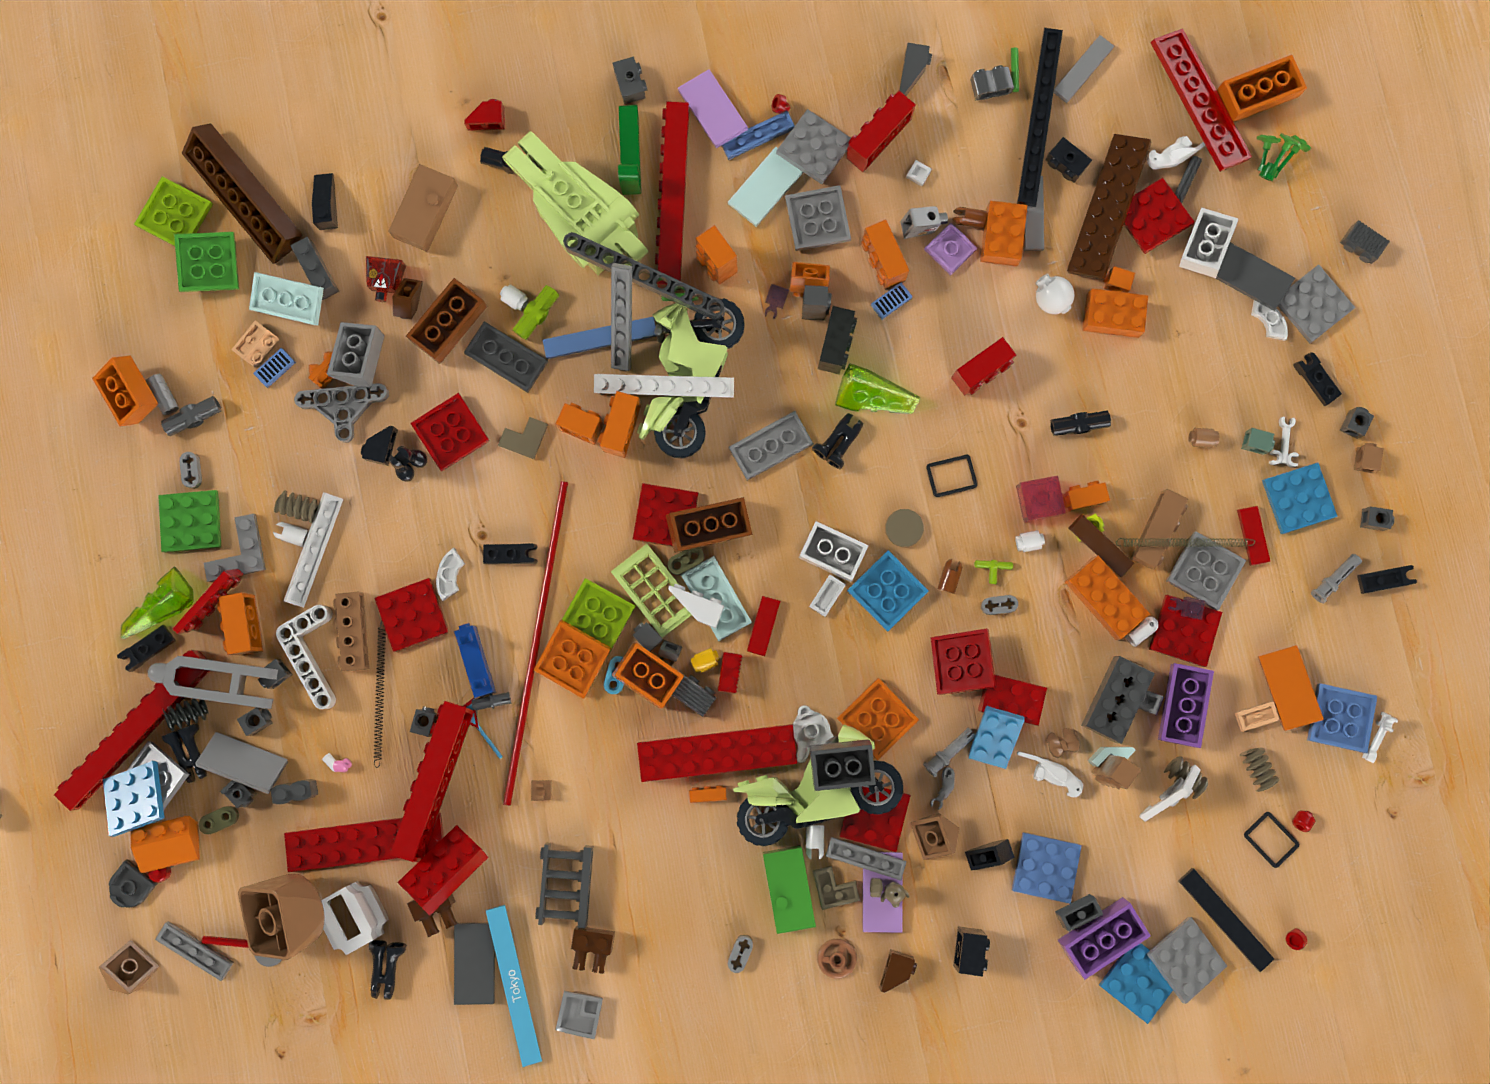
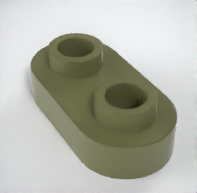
[668,547,704,575]
[199,806,239,834]

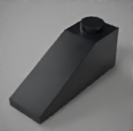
[312,173,338,230]

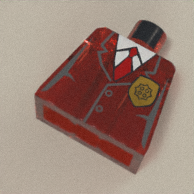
[366,256,406,302]

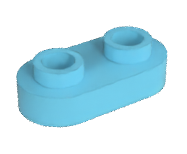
[603,656,624,694]

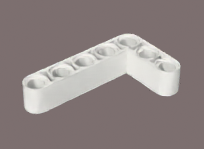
[276,605,336,709]

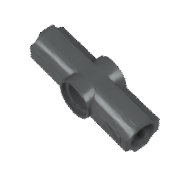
[161,396,222,436]

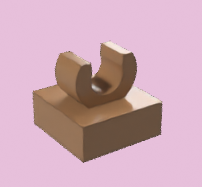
[531,780,552,801]

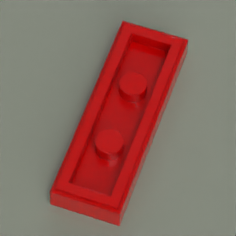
[1237,506,1271,566]
[747,596,781,657]

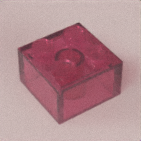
[1016,476,1066,523]

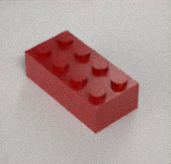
[846,91,916,172]
[397,825,489,916]

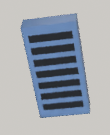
[871,282,912,320]
[253,348,296,388]

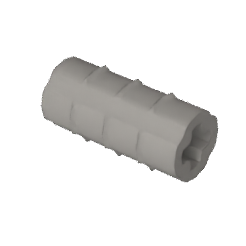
[146,374,179,415]

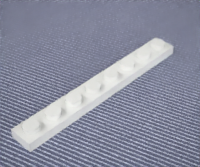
[594,374,734,398]

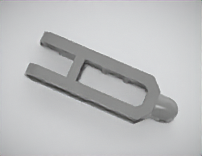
[148,656,278,709]

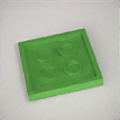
[174,232,239,292]
[158,490,221,553]

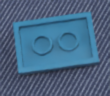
[969,706,1025,769]

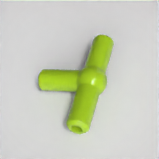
[974,560,1013,584]

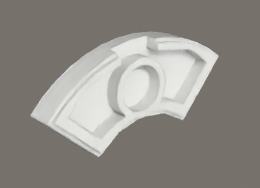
[1251,300,1288,341]
[436,548,465,601]

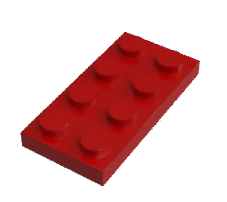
[172,569,244,634]

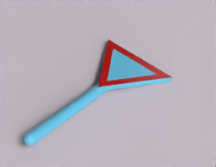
[463,697,502,759]

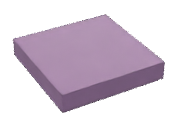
[924,223,977,276]

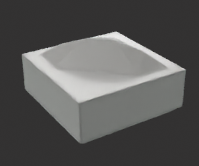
[1139,690,1164,715]

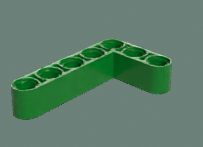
[618,105,641,195]

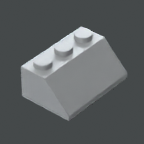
[327,322,384,387]

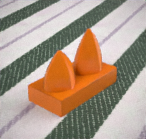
[308,351,333,389]

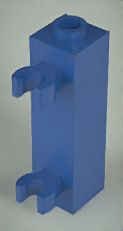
[454,623,496,698]

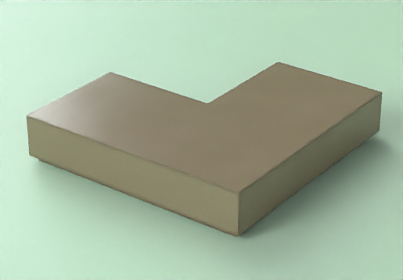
[498,417,548,459]
[812,866,860,910]

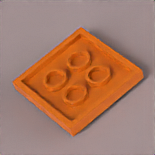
[534,620,612,699]
[837,678,919,761]

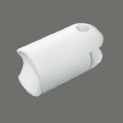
[273,522,309,547]
[1125,616,1159,647]
[806,825,824,859]

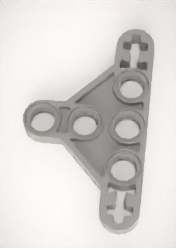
[294,383,389,443]

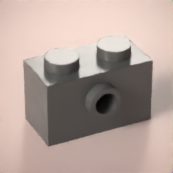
[612,57,648,104]

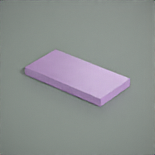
[678,70,748,148]
[863,852,903,933]

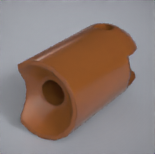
[952,207,987,229]
[937,559,963,594]

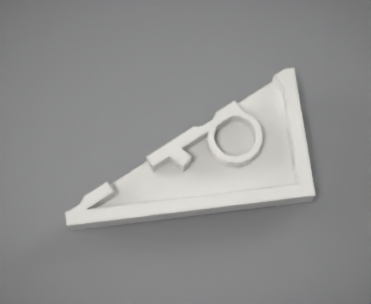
[1139,765,1201,822]

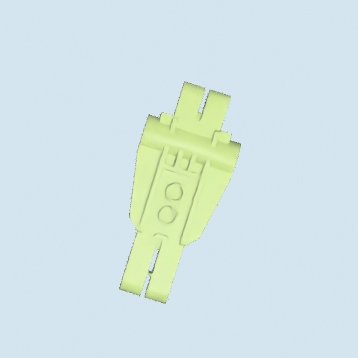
[502,131,649,275]

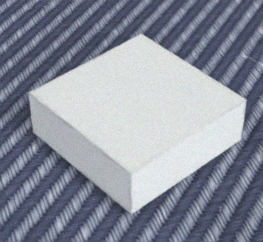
[906,160,932,186]

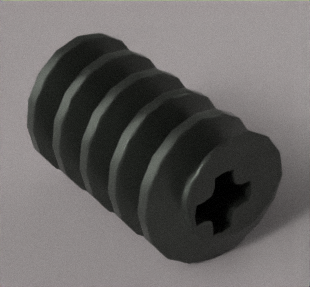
[162,698,209,731]

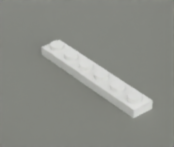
[284,492,343,608]

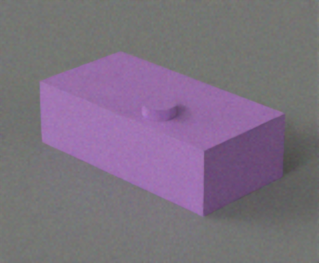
[1158,663,1214,748]
[1058,897,1151,980]

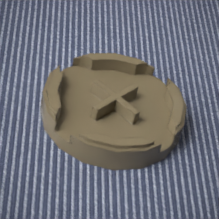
[885,509,924,547]

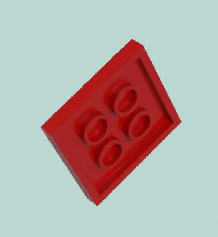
[1124,178,1195,254]
[410,392,490,471]
[633,483,699,546]
[375,578,449,652]
[1149,595,1223,667]
[930,628,996,695]
[839,786,911,852]

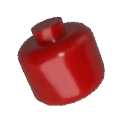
[1292,810,1316,832]
[148,867,171,883]

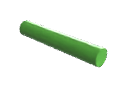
[1011,47,1019,92]

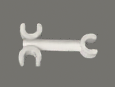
[1269,417,1299,468]
[1362,712,1398,763]

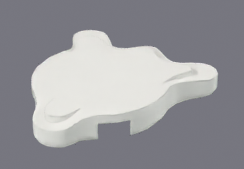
[793,705,834,763]

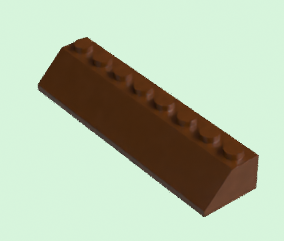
[182,123,303,264]

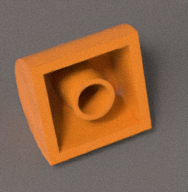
[790,262,830,297]

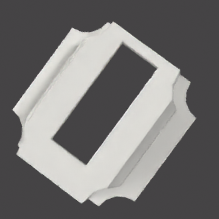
[321,881,389,955]

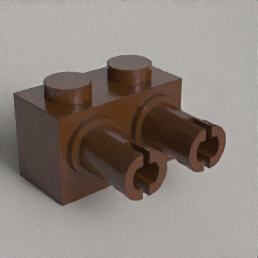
[407,894,458,937]
[571,926,615,974]

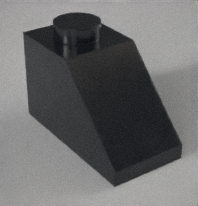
[361,426,398,466]
[965,839,1015,871]

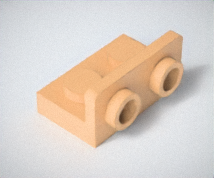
[231,320,279,368]

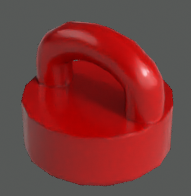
[771,94,791,114]
[1286,928,1307,950]

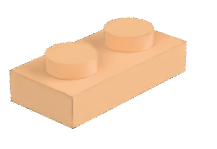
[1235,701,1280,732]

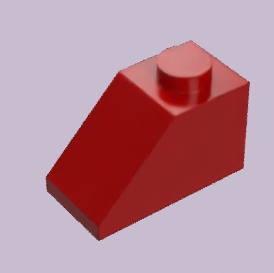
[464,99,505,131]

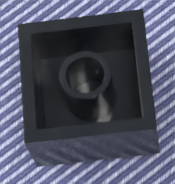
[953,926,990,977]

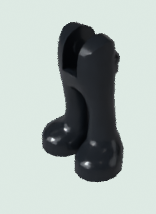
[812,413,864,470]
[389,446,427,482]
[161,723,207,783]
[369,940,407,1000]

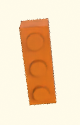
[689,785,727,803]

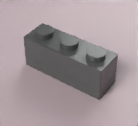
[290,237,339,300]
[802,285,832,320]

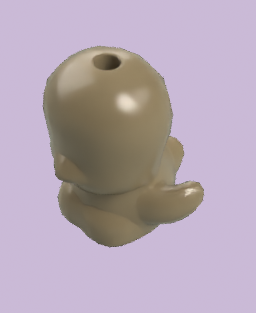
[881,882,909,908]

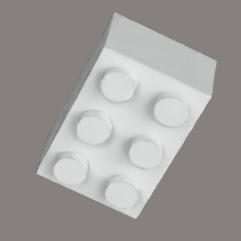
[1179,207,1238,278]
[799,521,868,582]

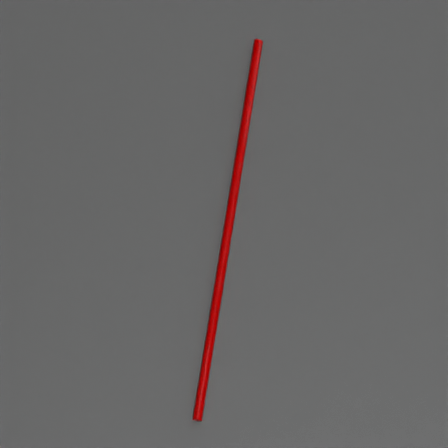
[503,481,568,806]

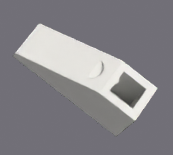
[668,584,724,628]

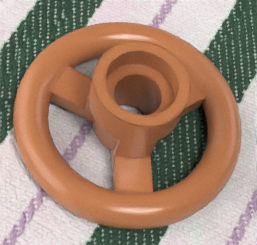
[817,939,857,979]

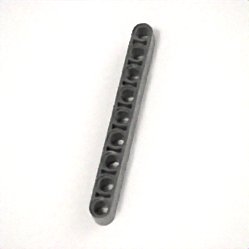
[563,232,724,319]

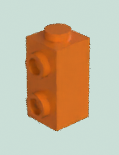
[1063,480,1110,512]

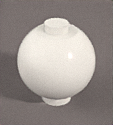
[1036,273,1074,314]

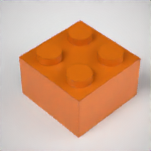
[555,402,604,445]

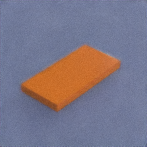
[1258,645,1324,731]

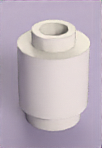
[500,284,529,311]
[1015,530,1045,552]

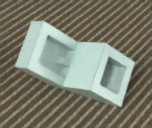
[1088,747,1136,767]

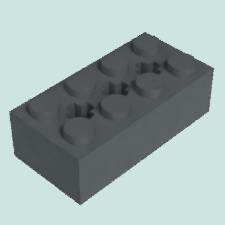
[1081,656,1155,744]

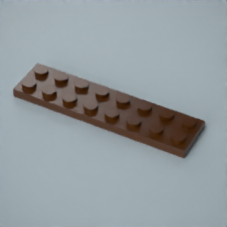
[1067,134,1152,280]

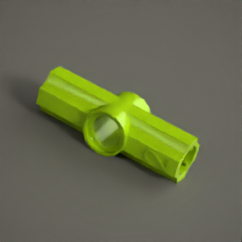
[512,285,560,340]

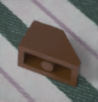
[392,278,422,319]
[879,949,917,993]

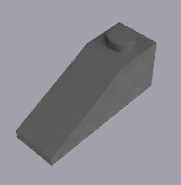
[899,43,932,96]

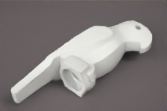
[1146,136,1205,169]
[1017,751,1084,797]

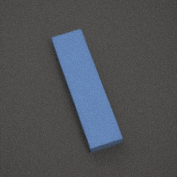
[721,111,795,160]

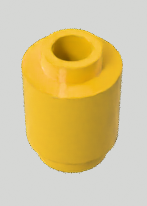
[691,648,720,673]

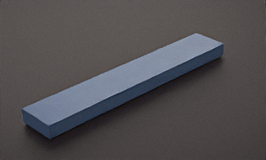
[543,317,657,359]

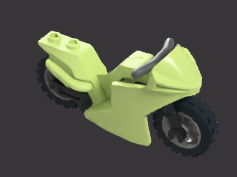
[637,298,745,458]
[733,725,903,846]

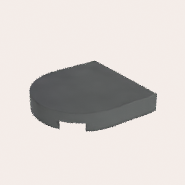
[109,859,158,908]

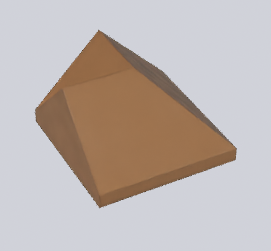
[911,813,960,860]
[99,940,159,995]

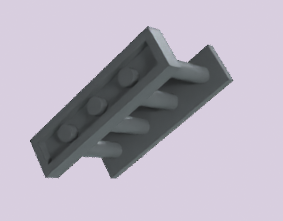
[535,843,594,928]

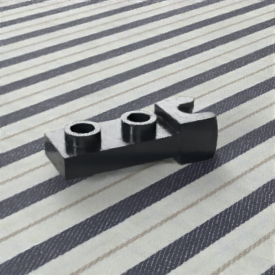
[1293,352,1342,406]
[483,543,538,564]
[1357,565,1417,594]
[117,625,176,672]

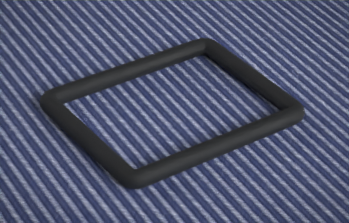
[926,454,978,497]
[1244,812,1299,868]

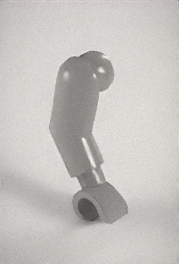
[930,767,955,810]

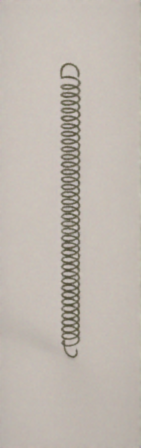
[1116,538,1255,547]

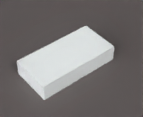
[809,575,846,617]

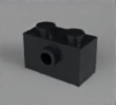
[1046,137,1092,183]

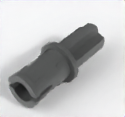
[472,692,511,710]

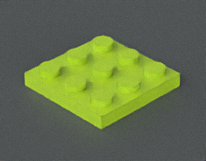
[134,176,213,246]
[562,578,636,656]

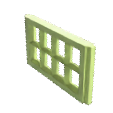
[611,544,691,638]

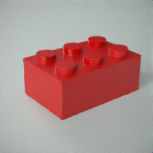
[951,337,1016,396]
[978,675,1047,726]

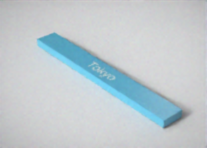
[486,905,542,1067]

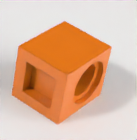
[1103,266,1135,293]

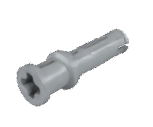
[1311,554,1362,604]
[923,728,975,777]

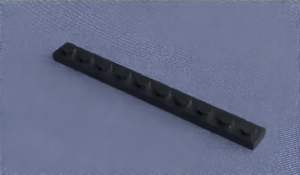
[1017,28,1063,207]

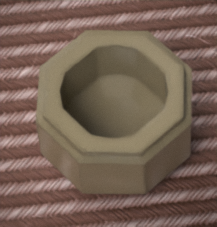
[870,878,883,898]

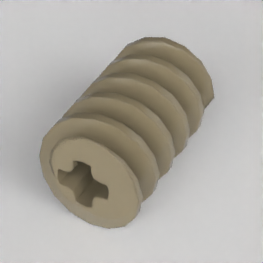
[274,490,318,523]
[1240,748,1279,792]
[1164,756,1208,799]

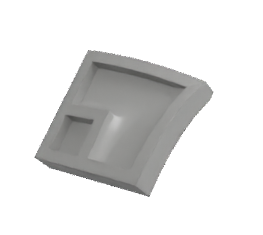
[555,991,603,1039]

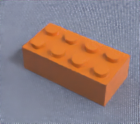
[1216,55,1307,122]
[1065,555,1150,640]

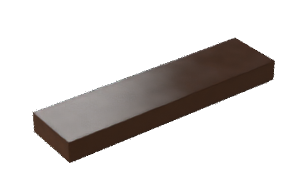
[1068,514,1134,577]

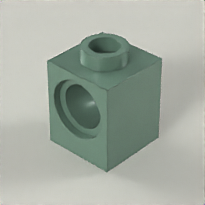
[1241,428,1275,455]

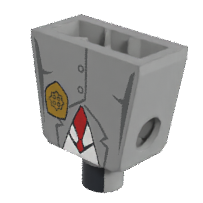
[900,206,948,239]

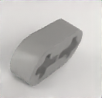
[180,452,202,489]
[981,595,1018,615]
[728,935,753,973]

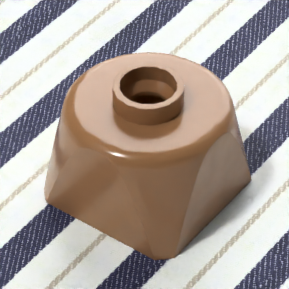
[238,874,325,960]

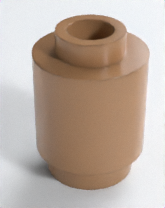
[1189,428,1219,448]

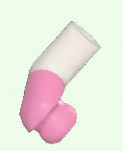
[322,753,352,772]

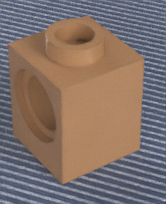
[1354,443,1384,473]

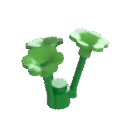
[1257,133,1311,182]

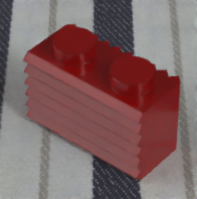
[718,652,742,693]

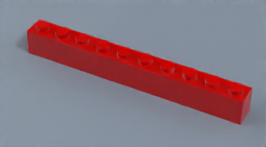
[655,101,690,290]
[54,650,211,811]

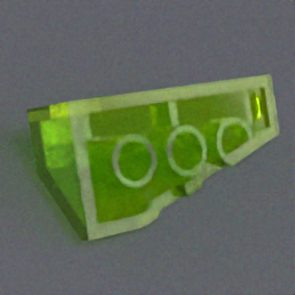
[835,363,920,414]
[121,567,194,639]

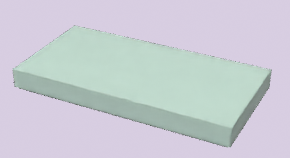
[728,147,804,227]
[249,272,324,325]
[681,556,752,641]

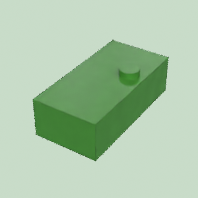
[763,845,816,934]

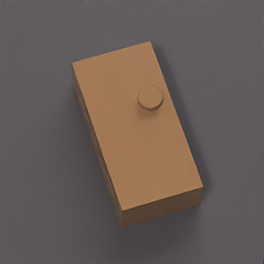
[388,164,458,252]

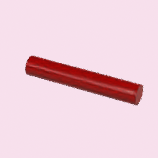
[202,936,249,948]

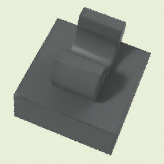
[658,640,682,666]

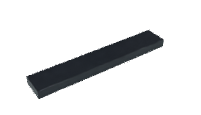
[1178,868,1274,972]

